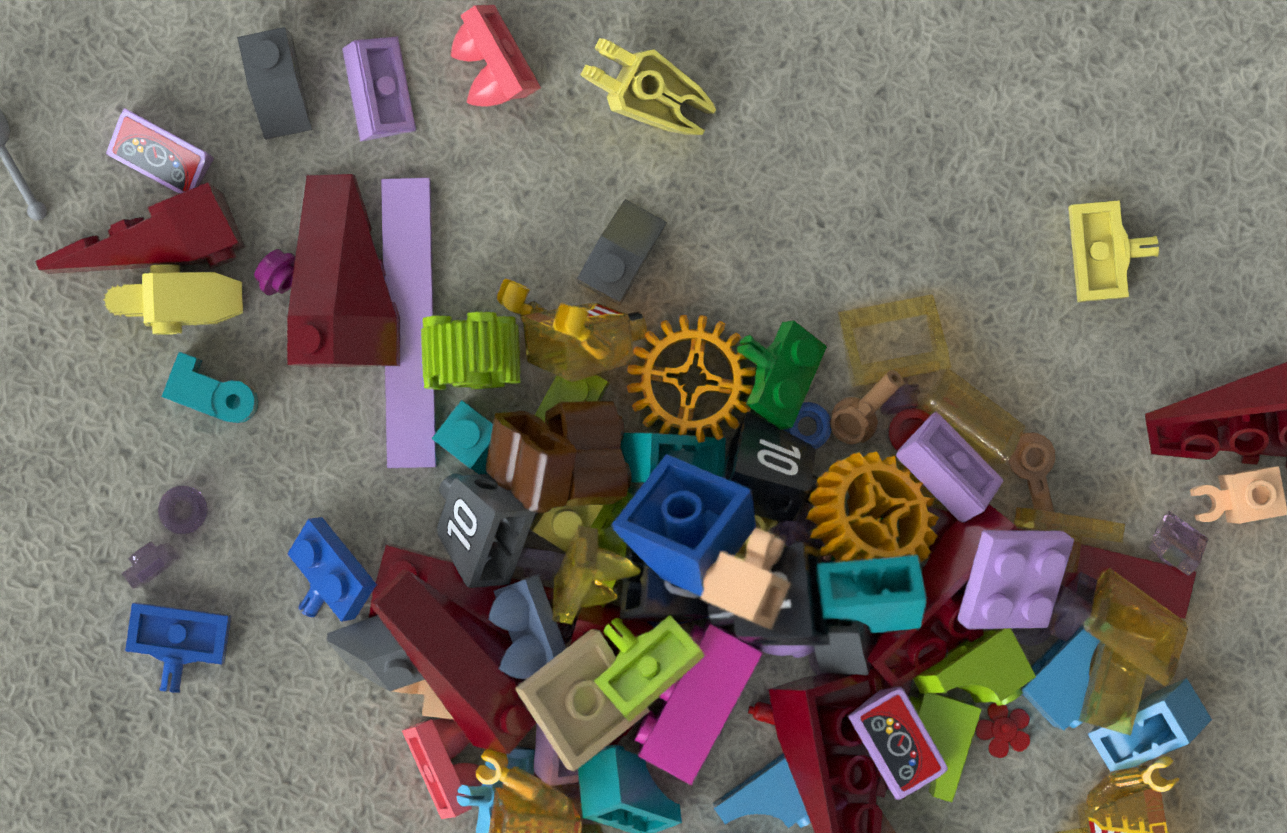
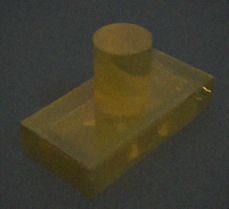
[1014,507,1125,573]
[1079,626,1155,735]

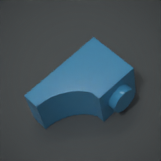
[1021,617,1106,731]
[1088,678,1212,775]
[713,753,811,828]

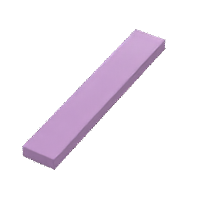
[381,178,437,468]

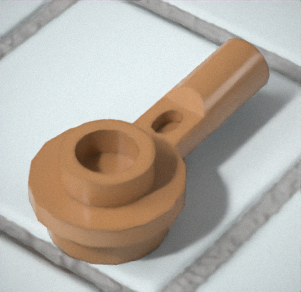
[830,370,903,444]
[1007,432,1057,529]

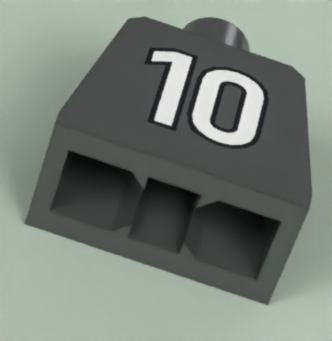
[437,473,536,588]

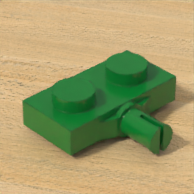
[737,320,827,430]

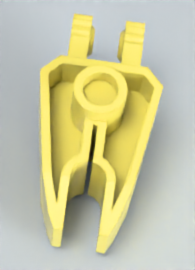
[580,38,716,135]
[103,264,243,335]

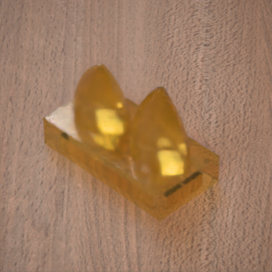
[553,526,640,624]

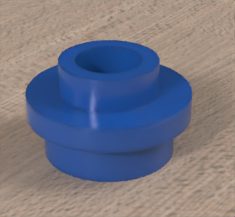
[783,402,831,449]

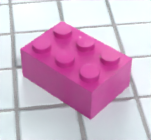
[635,620,763,785]

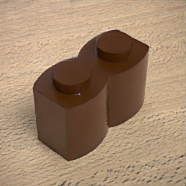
[545,401,631,506]
[485,411,577,513]

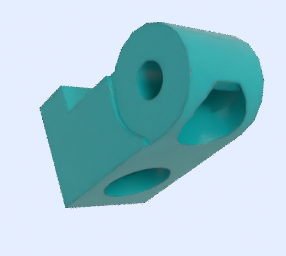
[161,352,259,423]

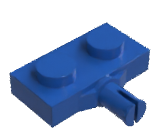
[287,517,377,622]
[125,602,231,693]

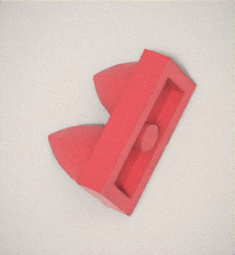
[451,5,541,107]
[402,718,482,819]

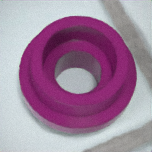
[254,249,295,296]

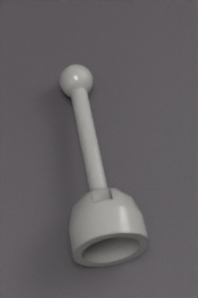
[0,109,47,221]

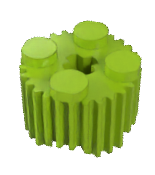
[421,312,521,390]

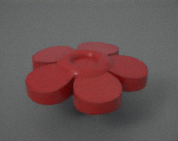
[975,703,1030,758]

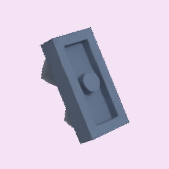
[489,574,566,679]

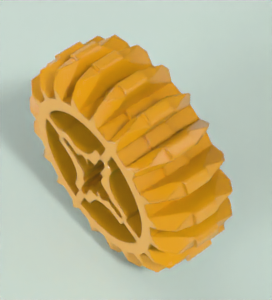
[627,315,757,442]
[806,451,939,563]

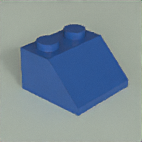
[612,454,756,596]

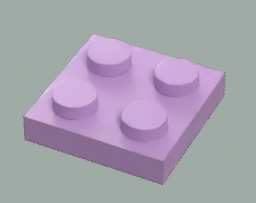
[957,530,1074,629]

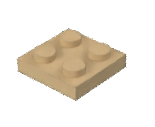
[515,629,650,771]

